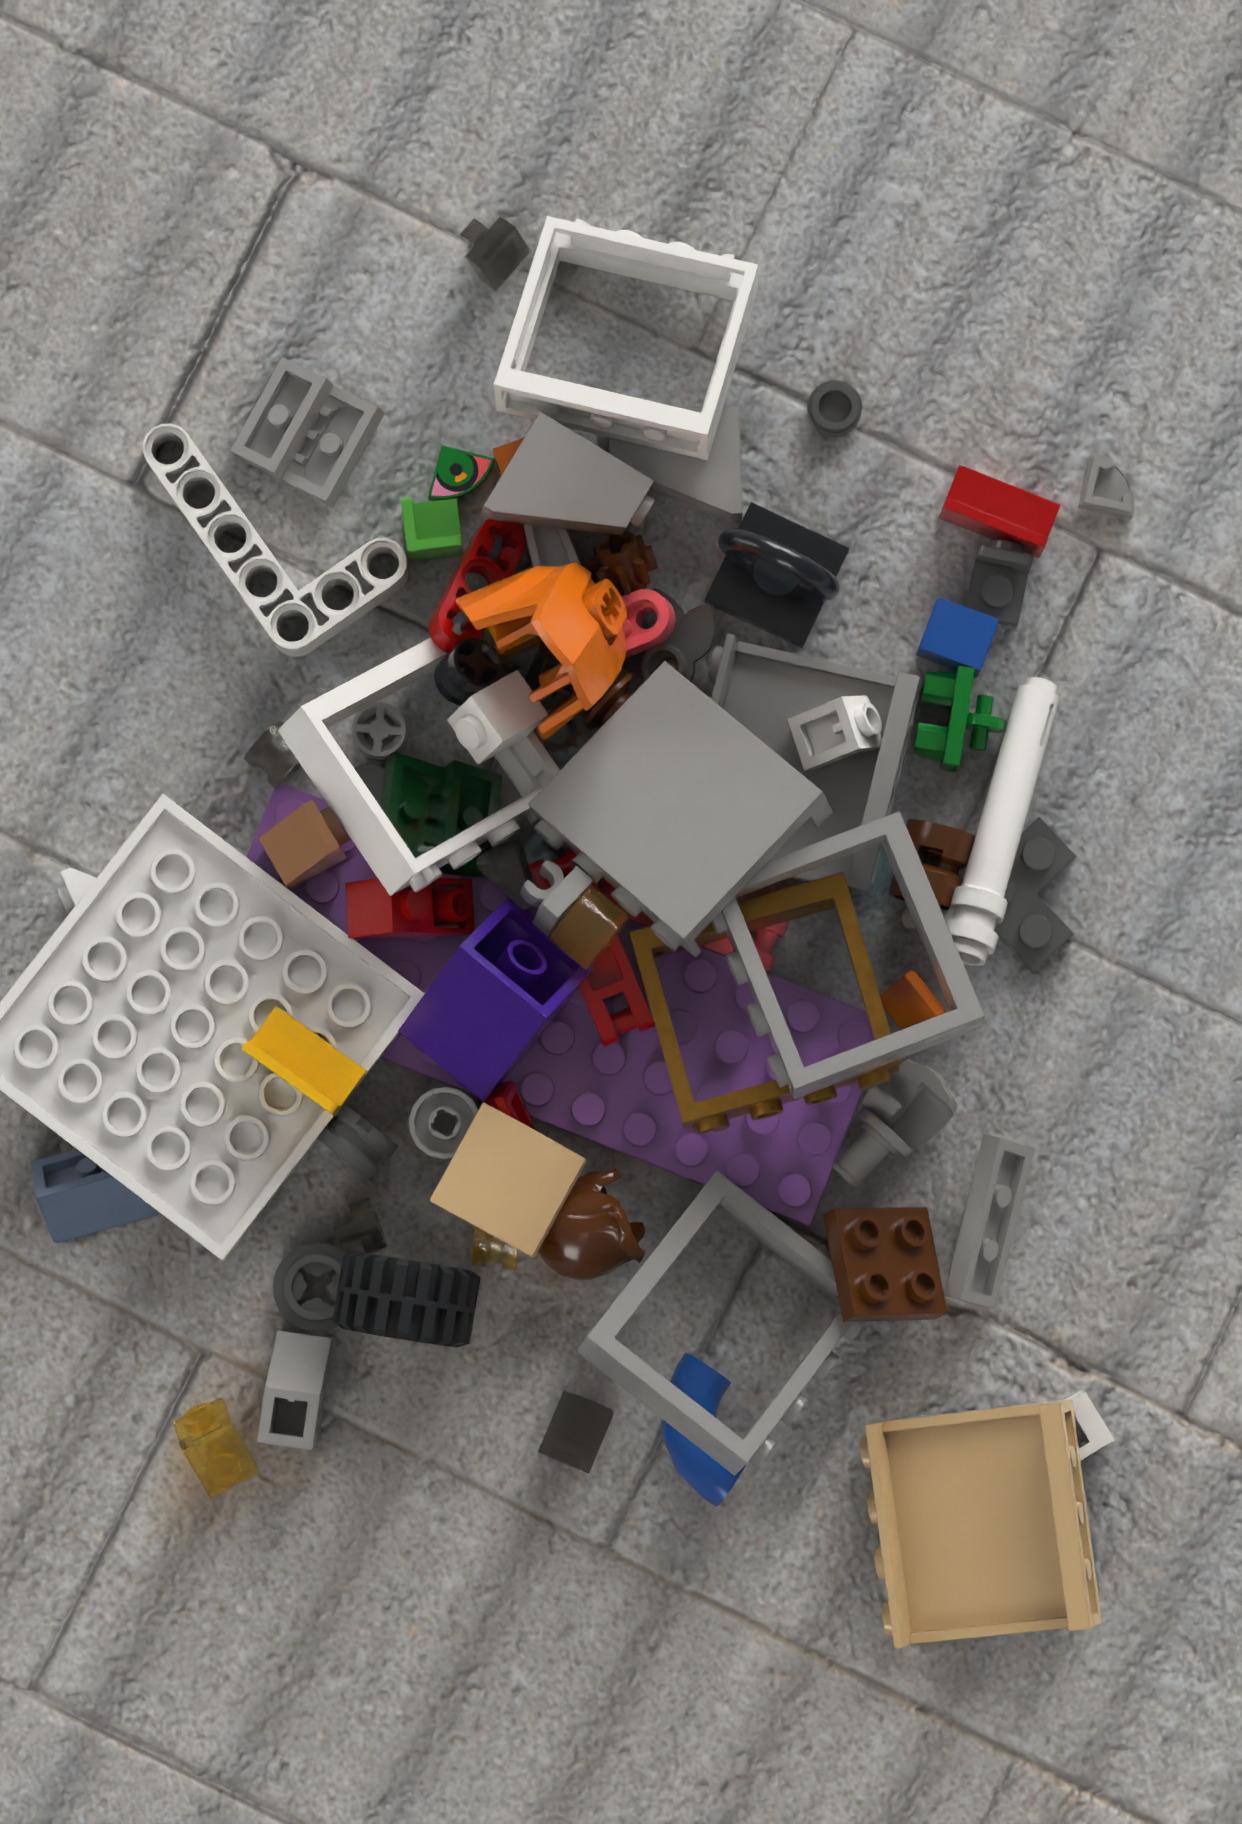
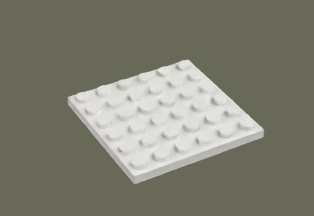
[0,794,425,1261]

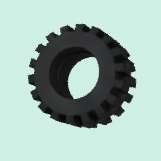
[332,1251,481,1348]

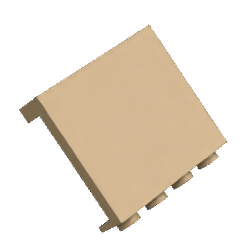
[860,1399,1102,1649]

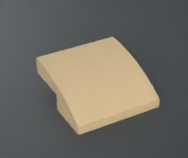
[429,1102,588,1259]

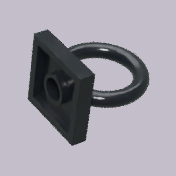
[704,502,850,649]

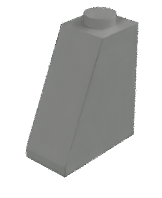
[598,405,743,523]
[481,412,655,535]

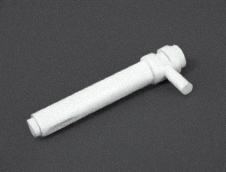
[902,677,1060,966]

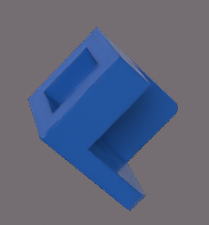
[916,598,1000,678]

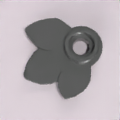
[622,588,716,682]

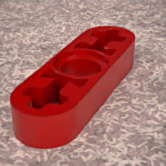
[429,519,526,654]

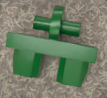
[913,666,1006,772]

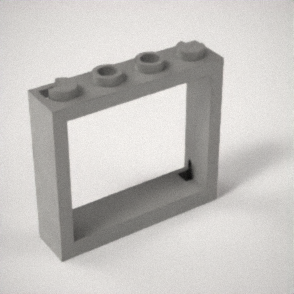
[711,811,985,1100]
[576,1171,867,1476]

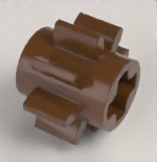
[586,531,658,596]

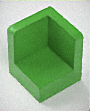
[401,497,464,562]

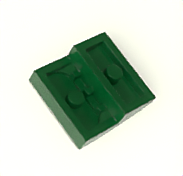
[380,752,502,877]

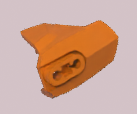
[455,562,627,741]

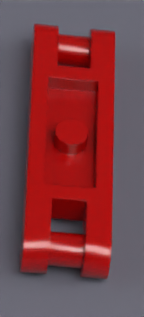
[528,848,655,1047]

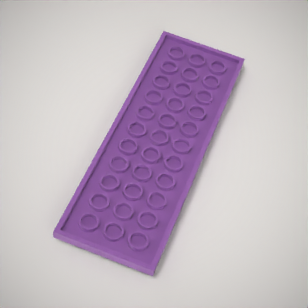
[247,781,889,1226]

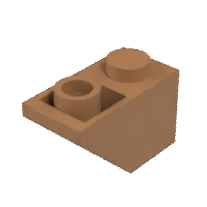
[259,799,350,891]

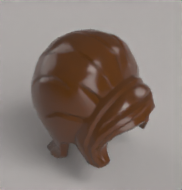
[538,1169,645,1280]

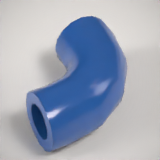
[662,1352,746,1507]

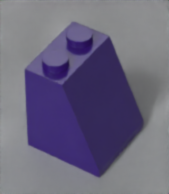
[398,897,594,1102]

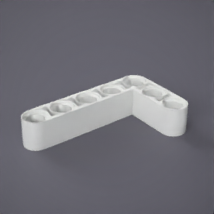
[143,423,409,657]

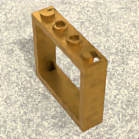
[629,872,899,1135]

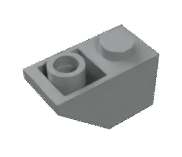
[257,1330,333,1450]

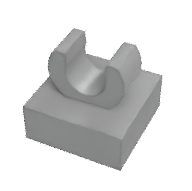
[520,860,594,937]

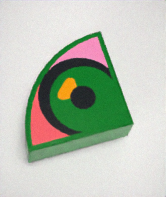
[428,445,495,501]

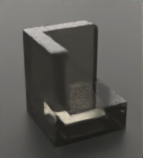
[538,1389,614,1474]

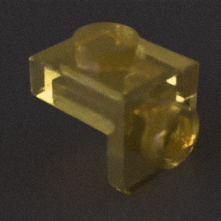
[174,1398,259,1498]

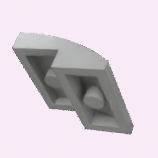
[230,357,385,508]

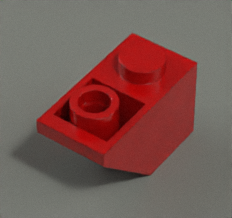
[345,878,475,939]

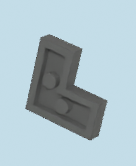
[994,816,1077,972]

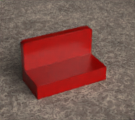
[938,465,1061,558]

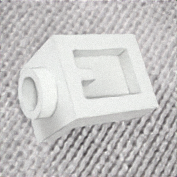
[787,695,882,771]

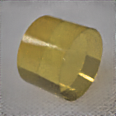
[549,886,631,971]

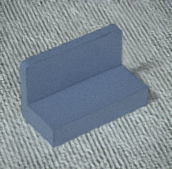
[31,1149,159,1243]

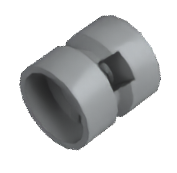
[409,1087,479,1161]

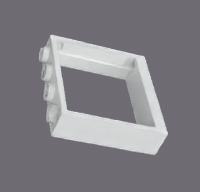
[494,216,758,461]
[278,623,560,896]

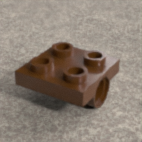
[823,1207,947,1322]

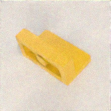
[241,1006,367,1117]

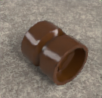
[888,819,975,909]

